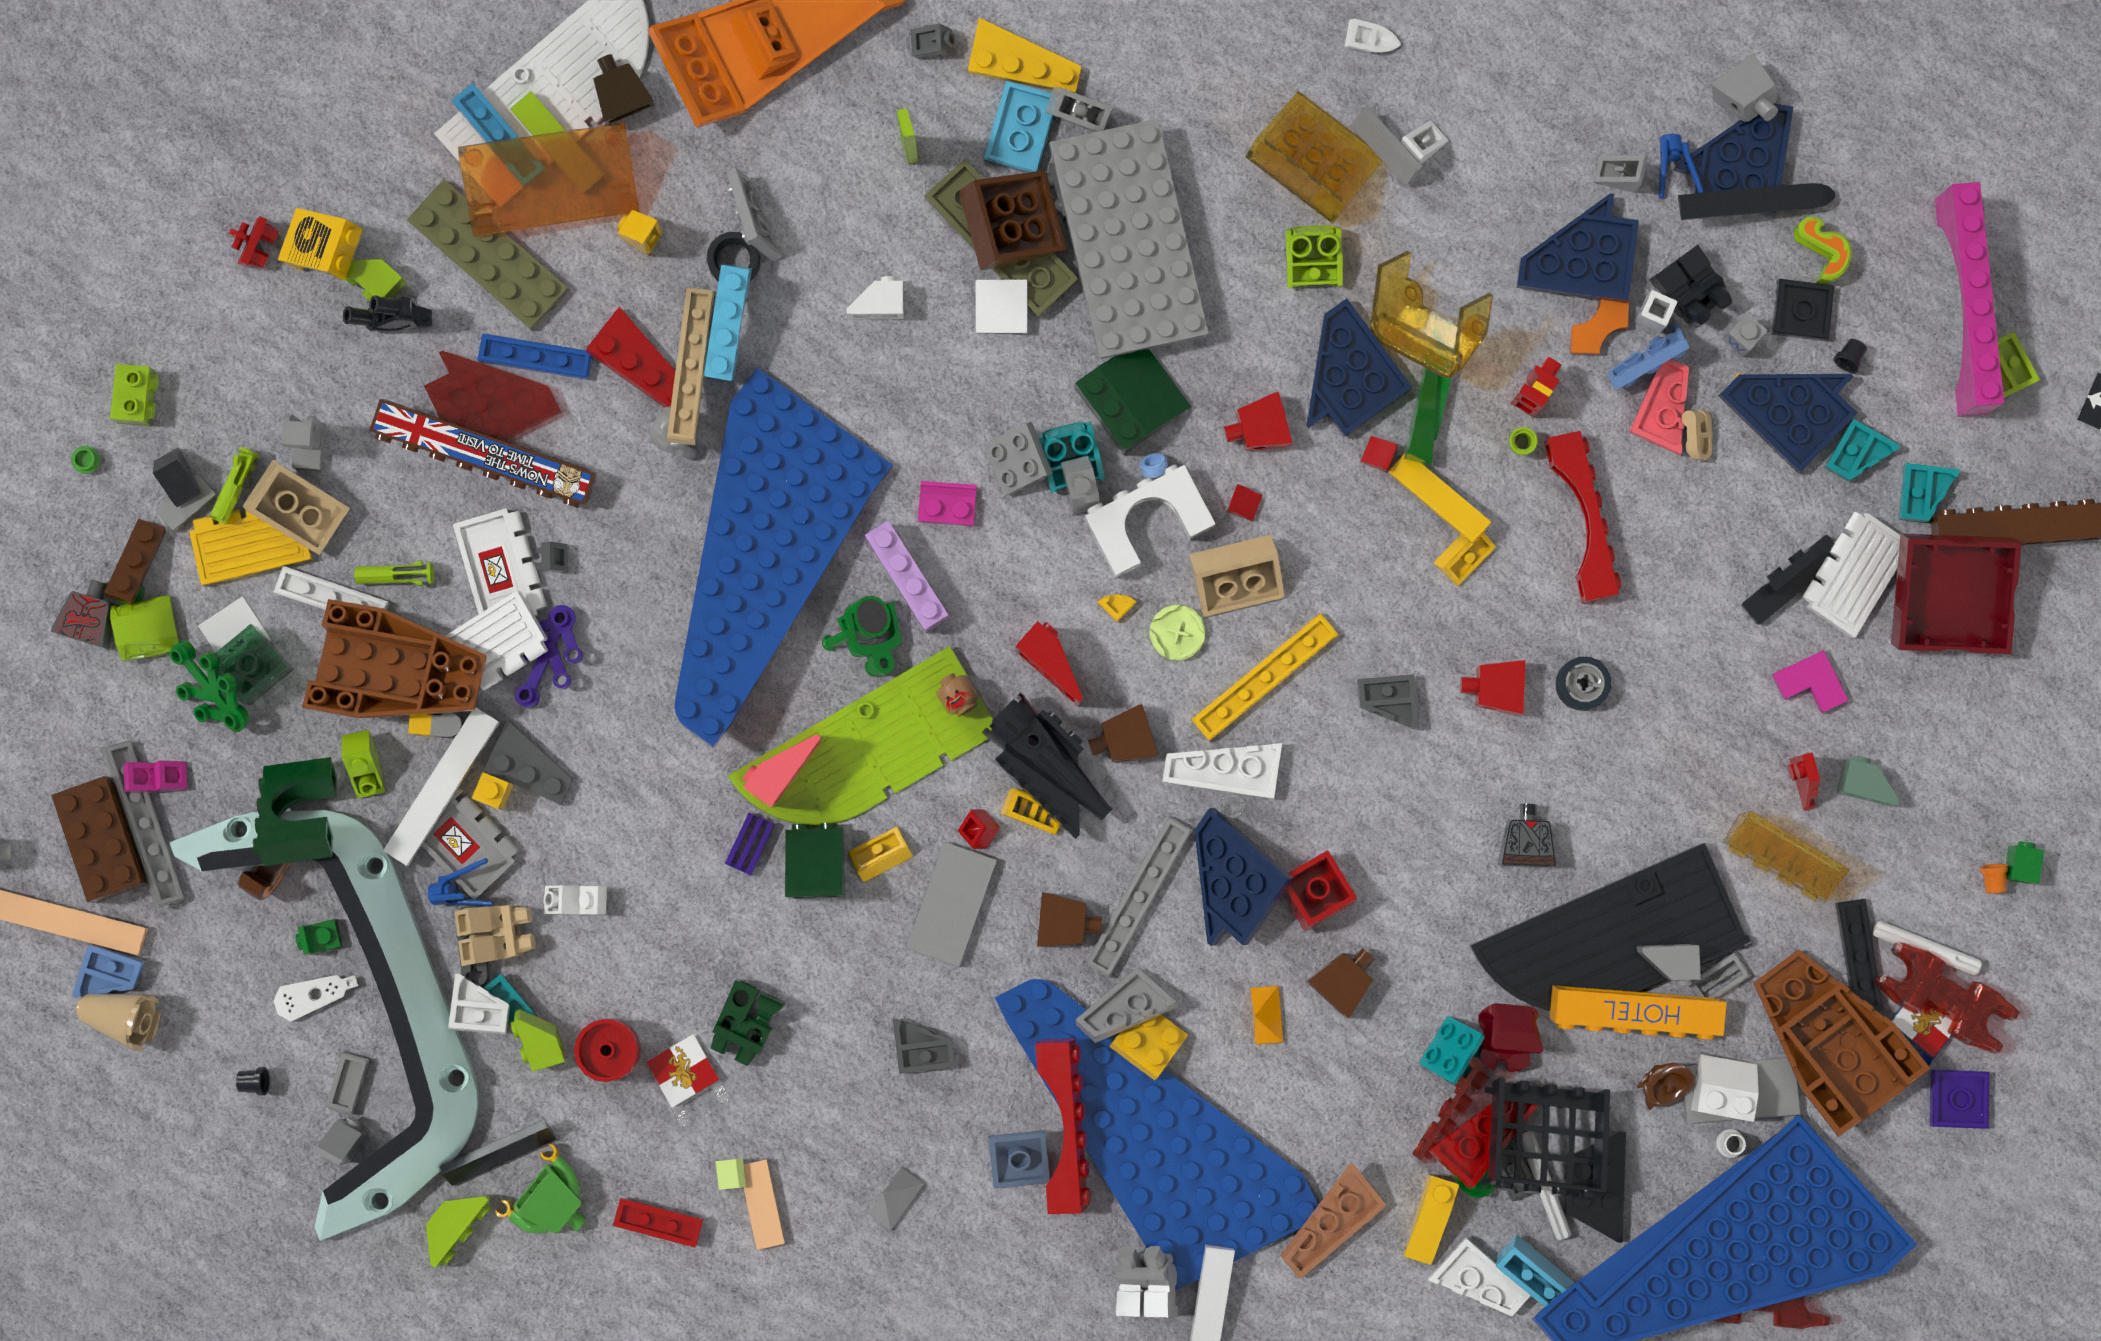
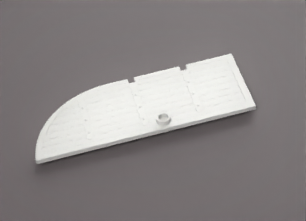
[434,0,650,208]

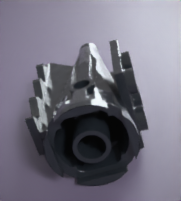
[982,692,1113,839]

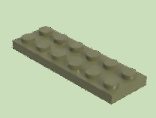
[924,159,1079,318]
[407,179,569,330]

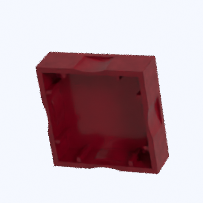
[1891,533,2022,654]

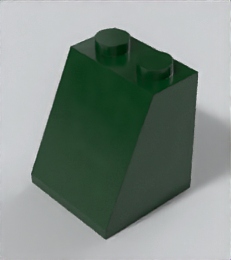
[785,823,845,899]

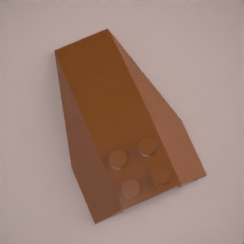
[1753,949,1931,1137]

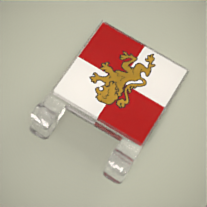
[645,1033,731,1127]

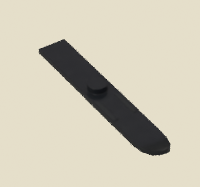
[1678,183,1835,220]

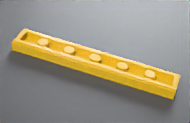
[1191,613,1339,741]

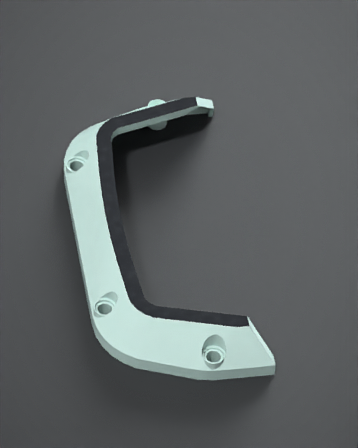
[170,810,480,1241]

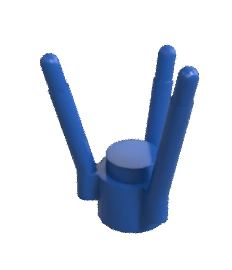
[1659,134,1704,199]
[427,858,494,906]

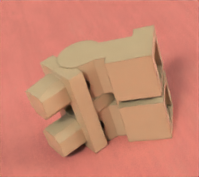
[454,905,536,966]

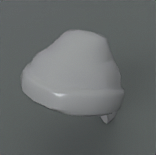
[650,406,697,460]

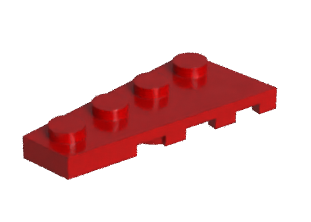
[586,307,675,407]

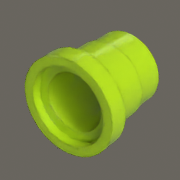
[1509,427,1537,455]

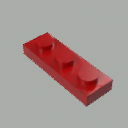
[613,1197,704,1248]

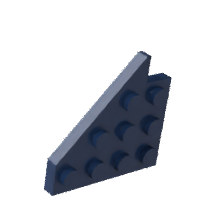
[1673,103,1794,216]
[1306,298,1413,437]
[1194,808,1293,946]

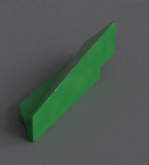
[1404,328,1455,465]

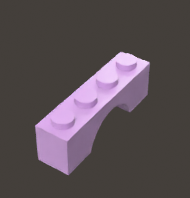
[865,521,949,633]

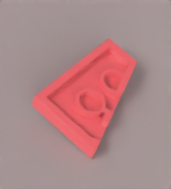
[1628,359,1689,455]

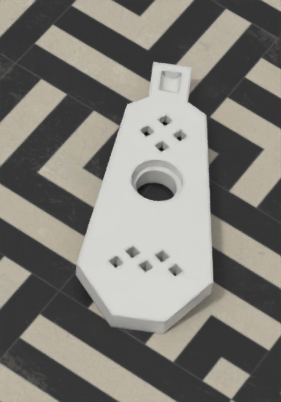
[274,975,358,1022]

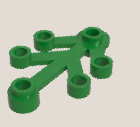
[169,640,250,732]

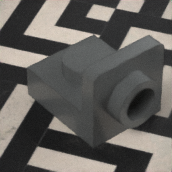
[910,23,956,59]

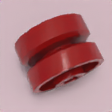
[574,1019,641,1082]

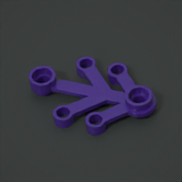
[515,605,583,708]

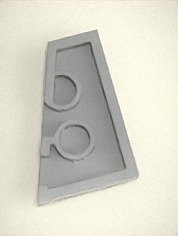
[1075,967,1177,1043]

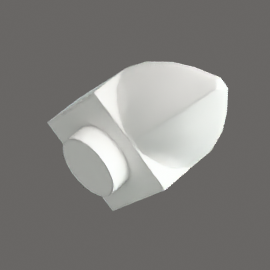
[1345,19,1401,53]

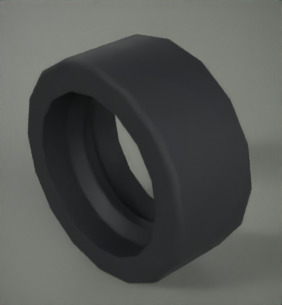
[706,232,761,282]

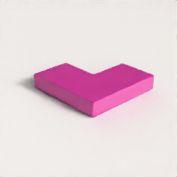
[1771,650,1848,713]

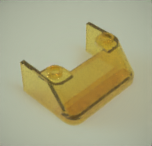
[1370,251,1493,378]

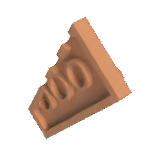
[1280,1162,1387,1279]

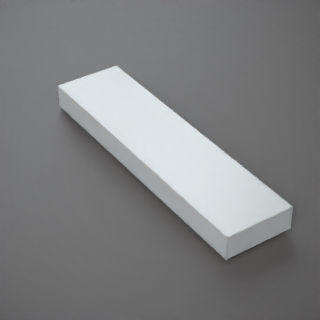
[274,566,390,611]
[1190,1245,1235,1341]

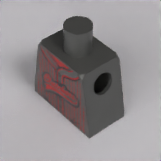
[51,579,116,650]

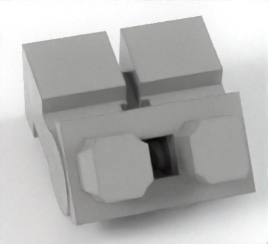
[1115,1246,1178,1317]

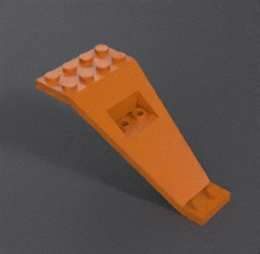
[647,0,906,128]

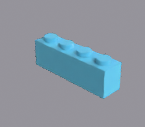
[1496,1234,1575,1307]

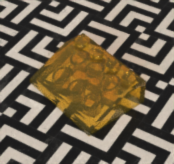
[1245,91,1383,224]

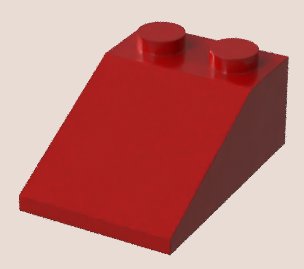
[1015,621,1083,707]

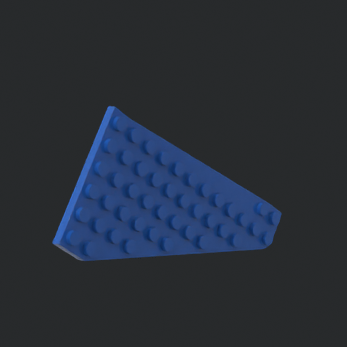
[674,367,892,748]
[995,979,1318,1291]
[1532,1114,1917,1341]

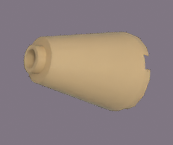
[76,994,161,1051]

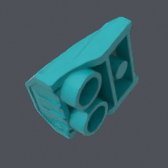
[1037,422,1105,493]

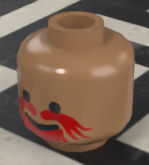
[936,673,979,717]

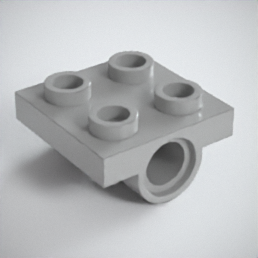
[984,422,1053,496]

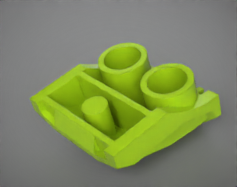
[1285,225,1343,288]
[110,595,179,662]

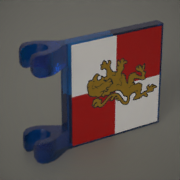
[1890,980,1966,1066]

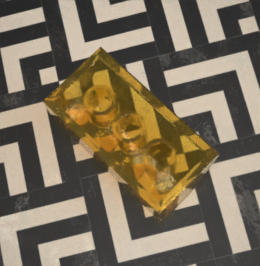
[1722,811,1850,902]

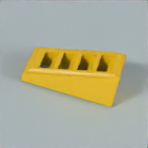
[1000,788,1060,835]

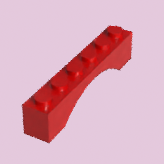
[1544,431,1621,604]
[1035,1038,1091,1214]

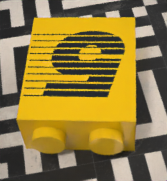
[278,208,363,281]

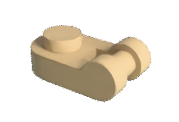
[1682,410,1712,461]

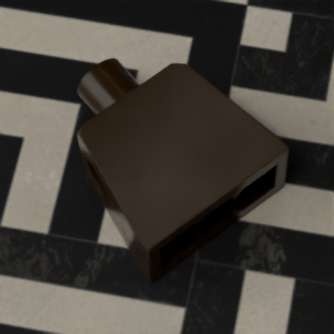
[593,54,654,126]

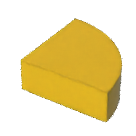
[1097,594,1137,622]

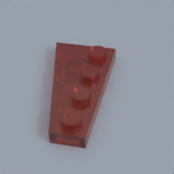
[1412,1057,1489,1164]

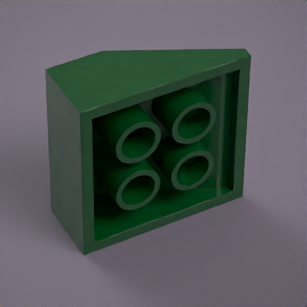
[1075,349,1191,455]

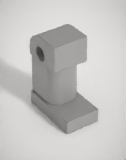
[281,414,326,471]

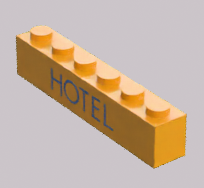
[1550,985,1727,1040]

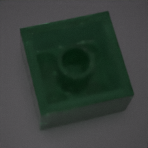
[215,624,294,706]

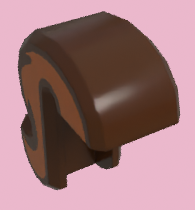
[238,862,293,900]

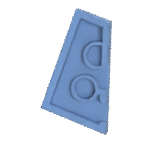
[1607,322,1690,390]

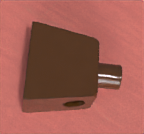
[1088,704,1158,763]
[1037,892,1102,947]
[1306,948,1375,1018]

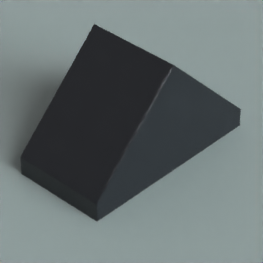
[153,448,201,507]

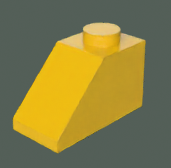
[617,210,663,256]

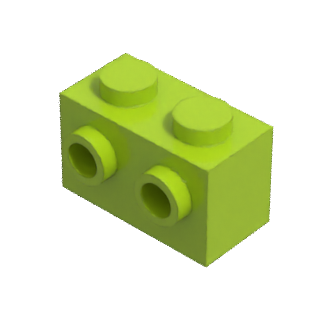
[110,364,159,426]

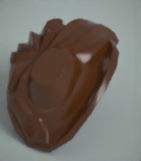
[1637,1063,1695,1110]

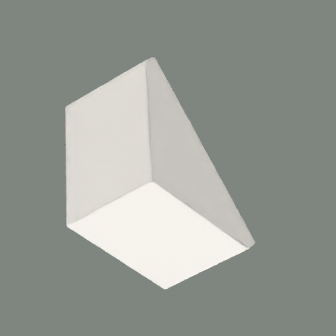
[1401,120,1449,164]

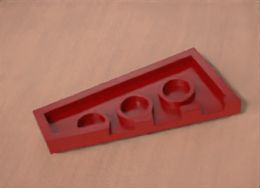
[1427,1101,1538,1189]

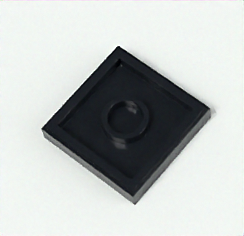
[1771,279,1835,342]

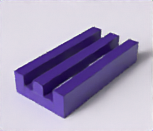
[725,813,775,876]

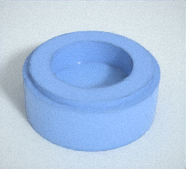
[1139,453,1169,478]

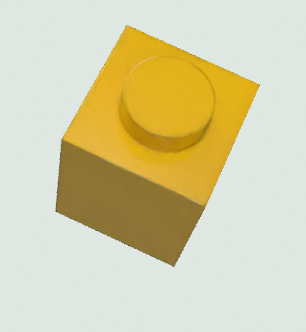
[472,772,514,811]

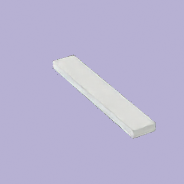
[383,707,500,866]

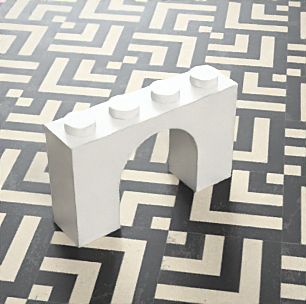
[1084,464,1215,578]

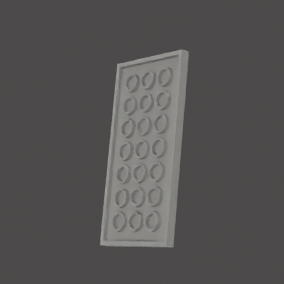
[1049,119,1209,359]

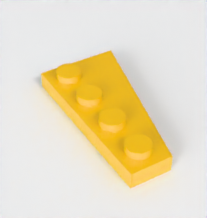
[968,18,1081,93]

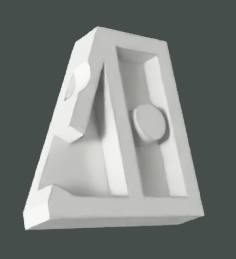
[448,974,510,1034]

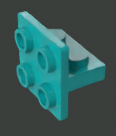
[1419,1016,1485,1089]

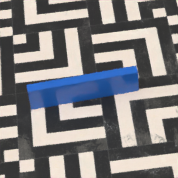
[477,333,592,380]

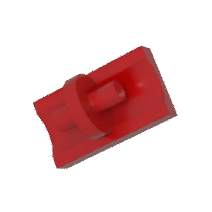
[228,216,279,268]

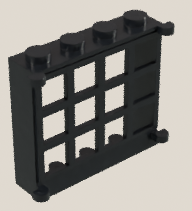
[1480,1078,1610,1200]

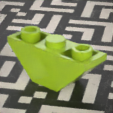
[426,1195,493,1268]

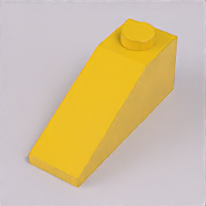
[1404,1174,1459,1265]

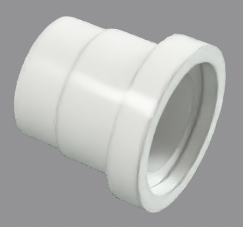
[1716,1129,1746,1158]

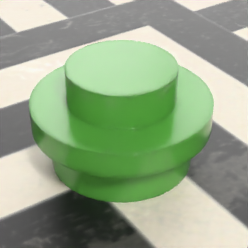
[71,446,100,474]

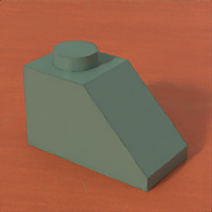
[1837,756,1899,807]

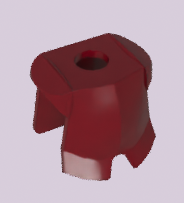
[1478,1003,1543,1072]

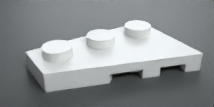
[1428,1236,1531,1316]

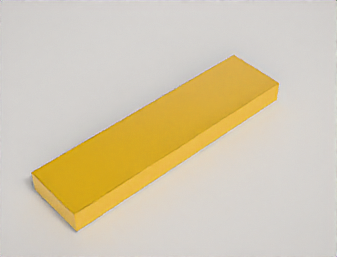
[1388,454,1491,545]

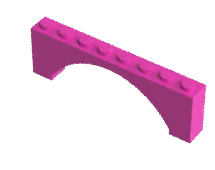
[1935,182,2004,417]

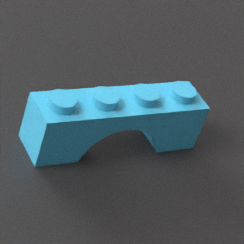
[704,264,752,381]

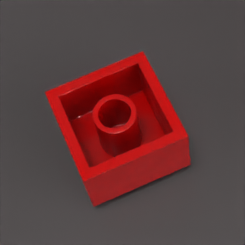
[1282,850,1358,932]

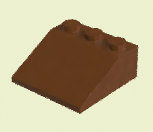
[959,170,1067,271]

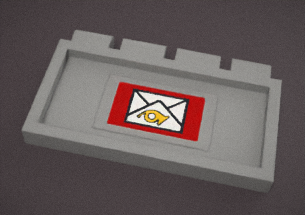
[397,786,520,900]

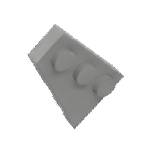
[726,167,783,262]

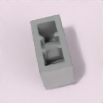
[1045,86,1112,132]

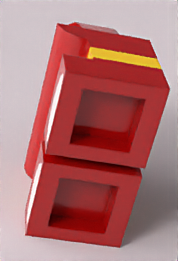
[1510,356,1562,418]

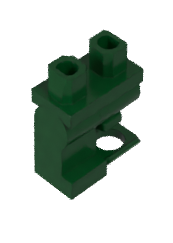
[711,979,786,1066]

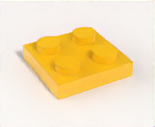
[1109,1015,1188,1081]

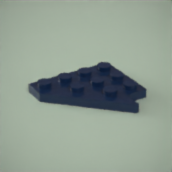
[1516,193,1639,303]
[1718,374,1857,473]

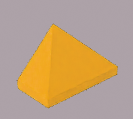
[1250,986,1283,1045]

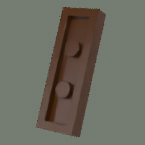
[104,519,166,605]

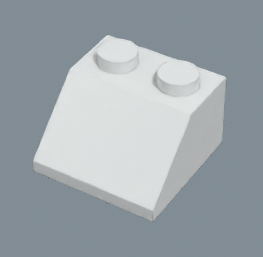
[1691,1054,1759,1122]

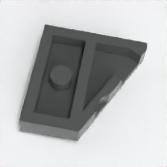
[1357,674,1419,729]
[893,1019,956,1074]

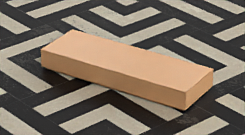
[743,1159,785,1250]

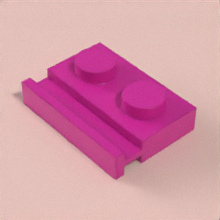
[918,481,977,526]

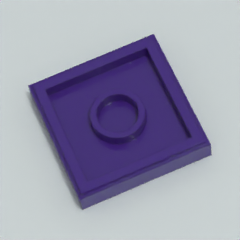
[1930,1070,1989,1129]

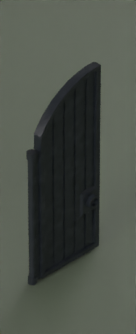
[1469,843,1752,1011]

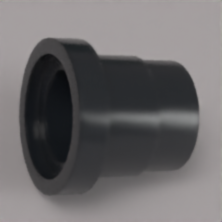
[1833,339,1867,373]
[236,1067,270,1096]

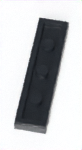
[1835,899,1884,1012]
[440,1119,556,1186]

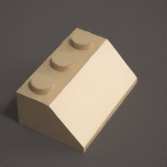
[1189,535,1285,617]

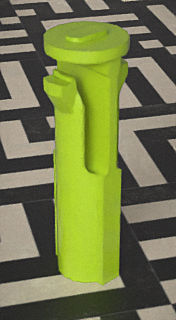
[209,447,260,524]
[354,560,434,586]

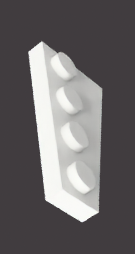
[1162,743,1282,799]

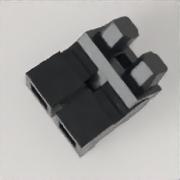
[1649,245,1732,325]

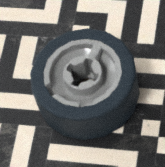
[1556,657,1611,711]

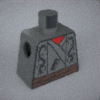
[1498,803,1556,867]

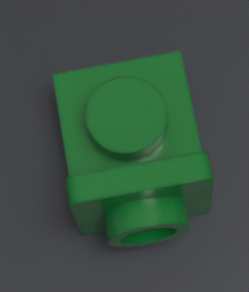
[295,919,343,955]

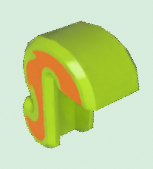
[1794,216,1852,284]

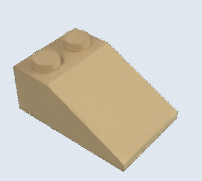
[242,459,350,555]

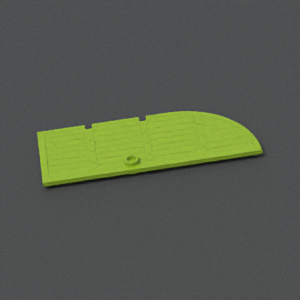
[728,646,993,825]

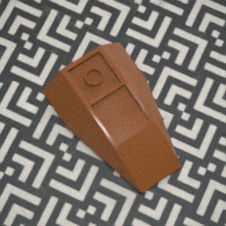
[302,599,487,718]

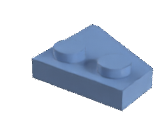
[72,943,145,998]

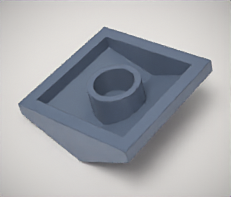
[988,1130,1050,1188]

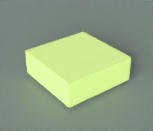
[715,1158,746,1190]

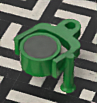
[822,596,902,677]

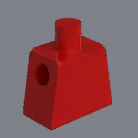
[1223,391,1293,451]
[1460,660,1526,716]

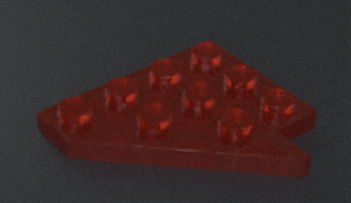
[424,351,562,440]

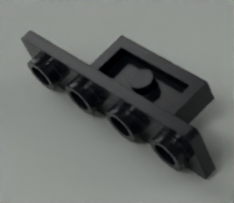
[1741,535,1836,625]

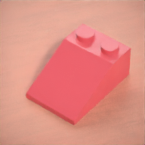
[743,734,823,807]

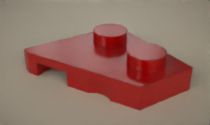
[1788,752,1820,811]

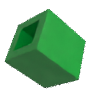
[2006,841,2044,885]

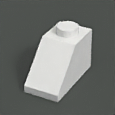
[847,276,904,319]

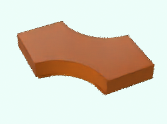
[1570,299,1629,355]

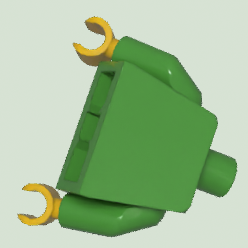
[495,1144,586,1234]

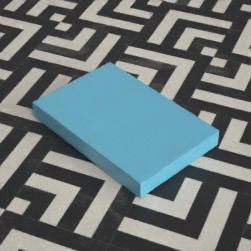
[984,81,1054,173]

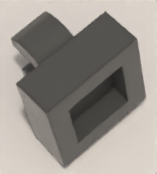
[536,542,568,573]

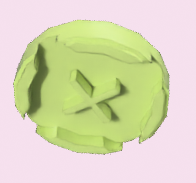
[1149,605,1205,661]

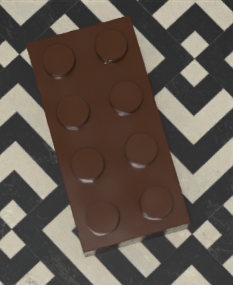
[51,776,147,903]

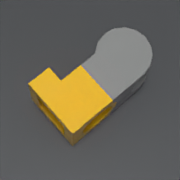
[408,712,464,738]

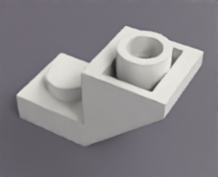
[543,885,607,915]

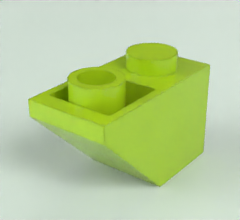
[345,259,407,302]
[341,729,385,798]
[511,1009,565,1072]

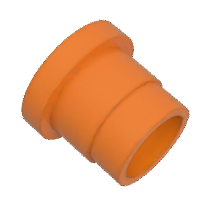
[1979,864,2009,893]

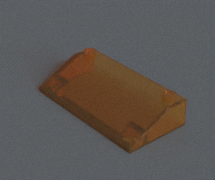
[458,122,640,237]

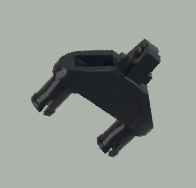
[343,295,432,333]

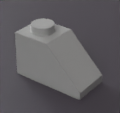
[1061,456,1100,515]
[1637,944,1701,985]
[314,1117,367,1165]

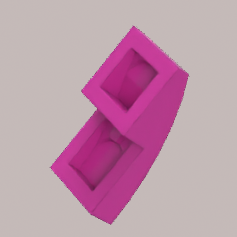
[123,760,187,792]

